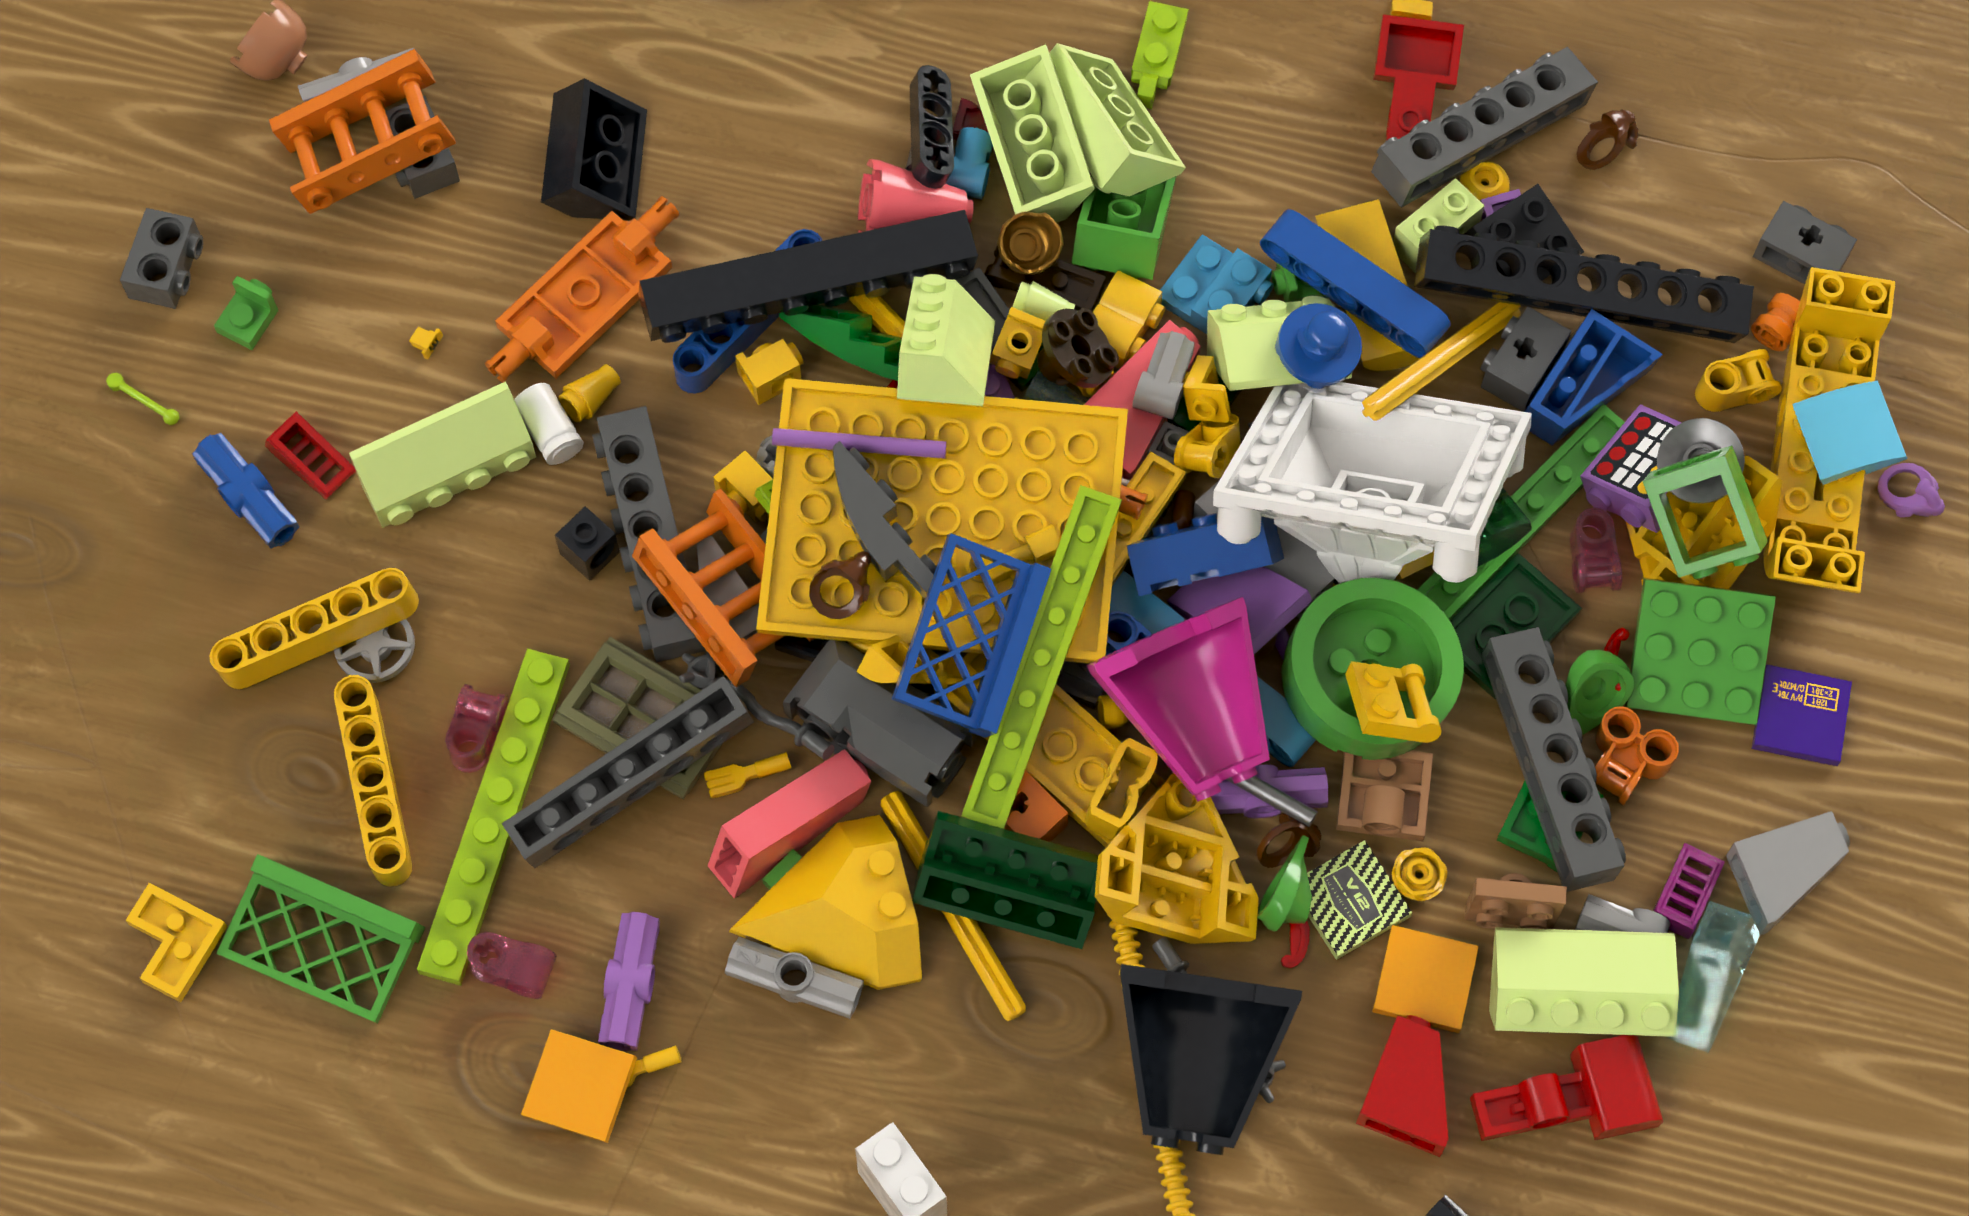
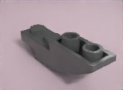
[833,441,936,599]

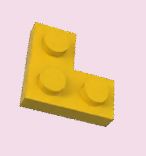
[126,883,228,1003]

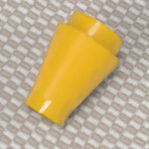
[558,364,621,422]

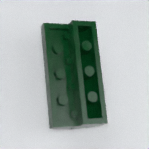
[912,811,1098,949]

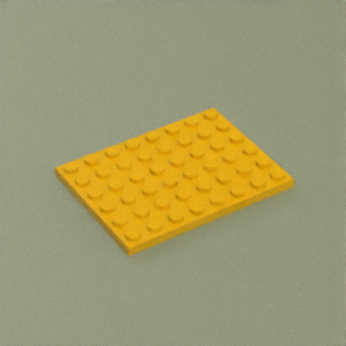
[756,378,1128,664]

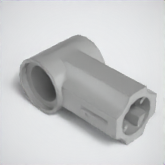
[1132,331,1195,420]
[1575,894,1670,933]

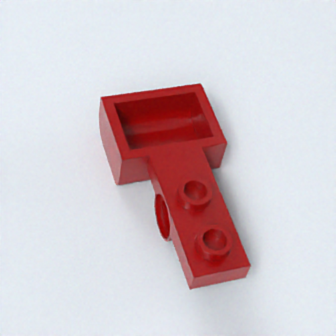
[1373,14,1464,141]
[1470,1035,1664,1141]

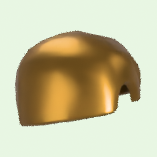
[997,212,1064,275]

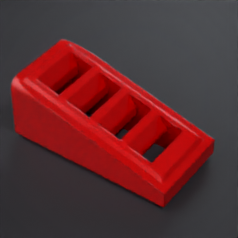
[265,411,356,500]

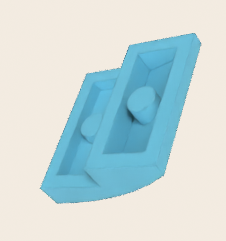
[1792,381,1908,485]

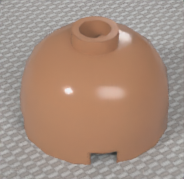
[230,0,308,81]

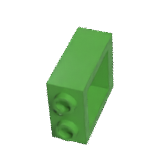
[1643,445,1768,579]

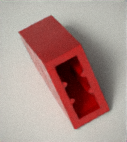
[1356,1015,1448,1157]

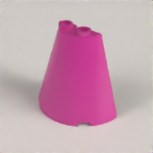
[1087,597,1270,801]

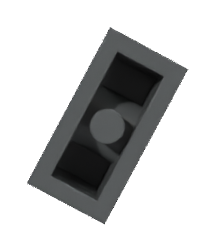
[1753,201,1857,284]
[1480,306,1571,412]

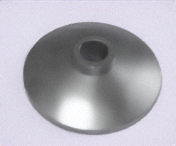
[1657,418,1745,503]

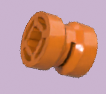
[1751,293,1800,351]

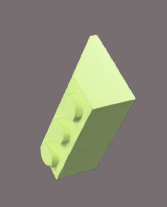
[1207,296,1352,391]

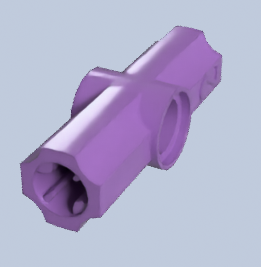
[1211,765,1329,818]
[598,912,660,1052]

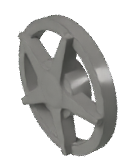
[334,609,415,683]

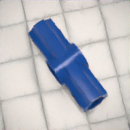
[192,432,299,549]

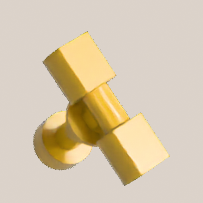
[973,524,1060,588]

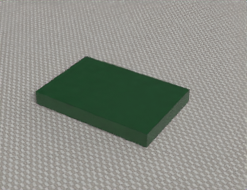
[1450,553,1582,700]

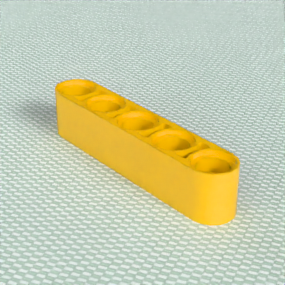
[209,568,419,689]
[334,675,412,887]

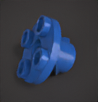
[1275,303,1362,389]

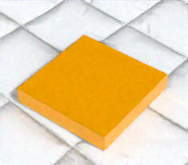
[1372,925,1479,1033]
[521,1029,637,1143]

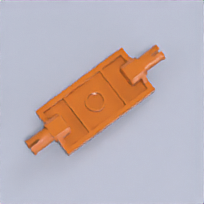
[485,196,680,383]

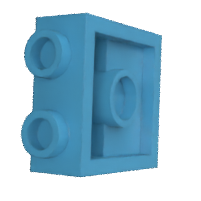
[1160,234,1274,334]

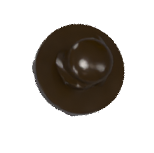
[1037,308,1119,388]

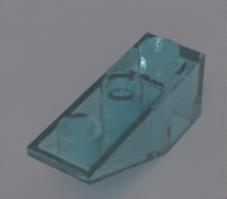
[1667,901,1760,1053]

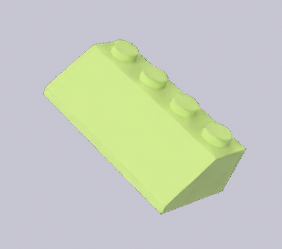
[1050,43,1186,197]
[970,44,1095,223]
[897,274,995,406]
[349,381,536,528]
[1489,927,1679,1037]

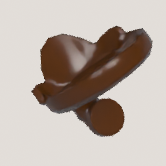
[1576,109,1639,170]
[809,551,871,619]
[1256,813,1322,868]

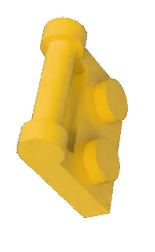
[1345,661,1442,743]

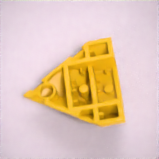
[1626,456,1783,589]
[1095,773,1259,944]
[729,815,922,990]

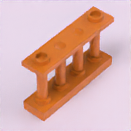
[269,49,456,214]
[632,488,814,687]

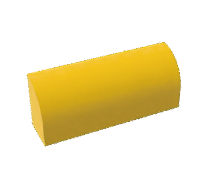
[1315,199,1420,371]

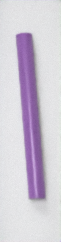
[772,428,947,459]

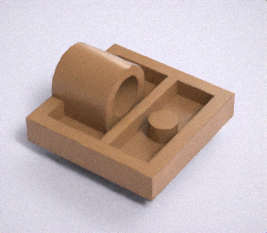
[1336,751,1433,841]
[1465,873,1567,929]

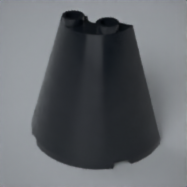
[1120,964,1302,1155]

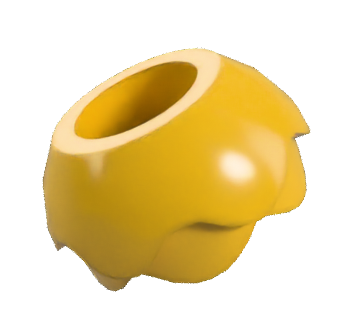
[1460,161,1510,201]
[1392,847,1447,901]

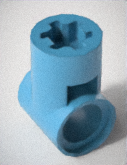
[945,127,993,200]

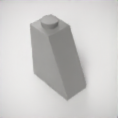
[1726,811,1850,936]

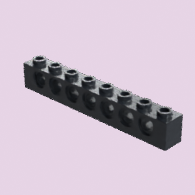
[1414,226,1754,343]

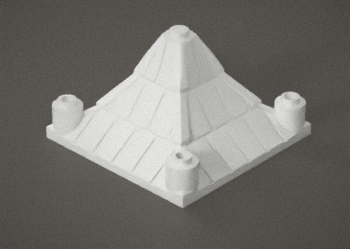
[1213,382,1532,584]

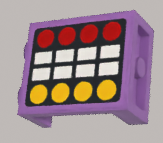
[1580,404,1682,533]

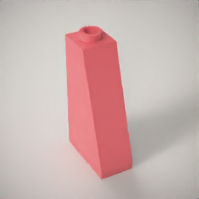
[1084,320,1201,480]
[708,749,872,899]

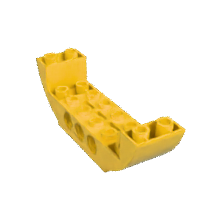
[1763,267,1895,594]

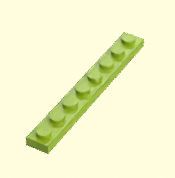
[961,485,1122,829]
[417,648,570,986]

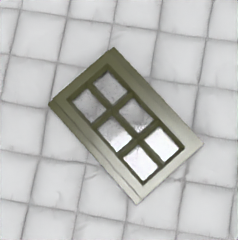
[552,637,722,800]

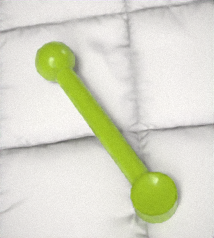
[106,373,179,425]

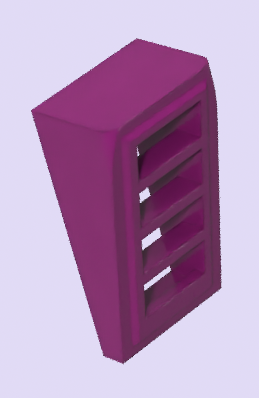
[1653,843,1725,939]

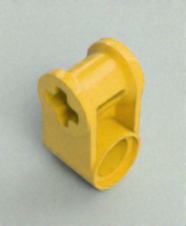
[1695,349,1782,412]
[1174,414,1241,479]

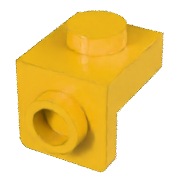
[1183,355,1231,423]

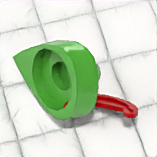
[1565,628,1634,735]
[1257,835,1312,969]

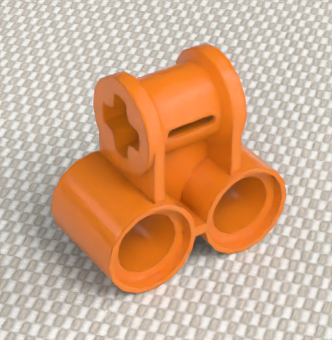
[1595,707,1679,806]

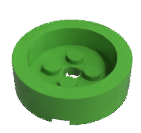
[1281,578,1464,760]

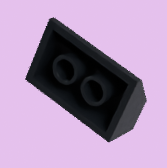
[541,78,647,221]

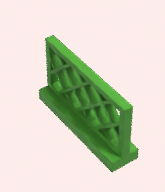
[216,854,426,1024]

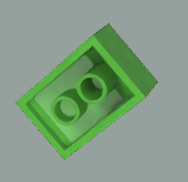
[1071,176,1177,280]

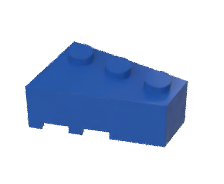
[1524,309,1663,446]
[1127,513,1284,596]

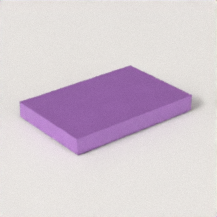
[1167,566,1313,654]

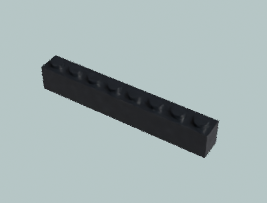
[638,210,978,343]

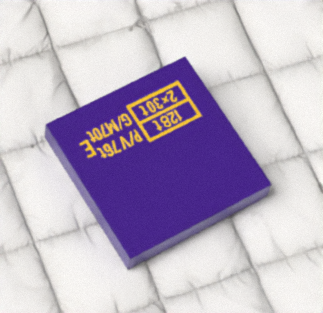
[1751,664,1852,766]

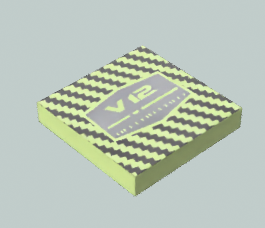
[1307,840,1412,960]

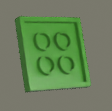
[1625,578,1776,725]

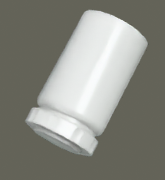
[514,383,584,465]

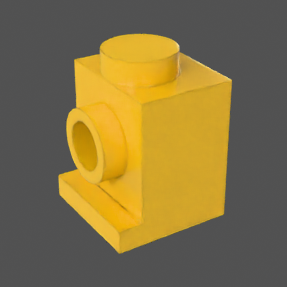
[990,307,1045,379]
[735,338,804,405]
[713,451,773,522]

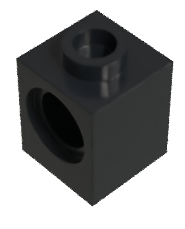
[555,506,620,581]

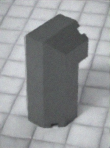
[783,640,977,807]

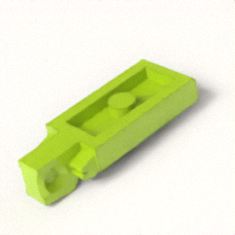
[1131,1,1189,109]

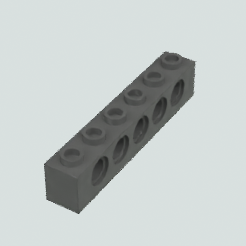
[1371,47,1598,208]
[592,406,706,663]
[1481,627,1626,892]
[502,676,754,868]

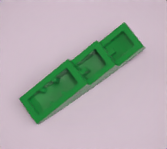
[779,305,902,381]

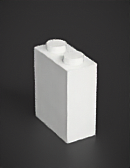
[855,1122,947,1216]

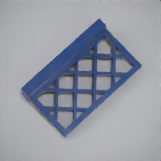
[892,533,1051,738]

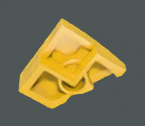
[857,635,981,685]

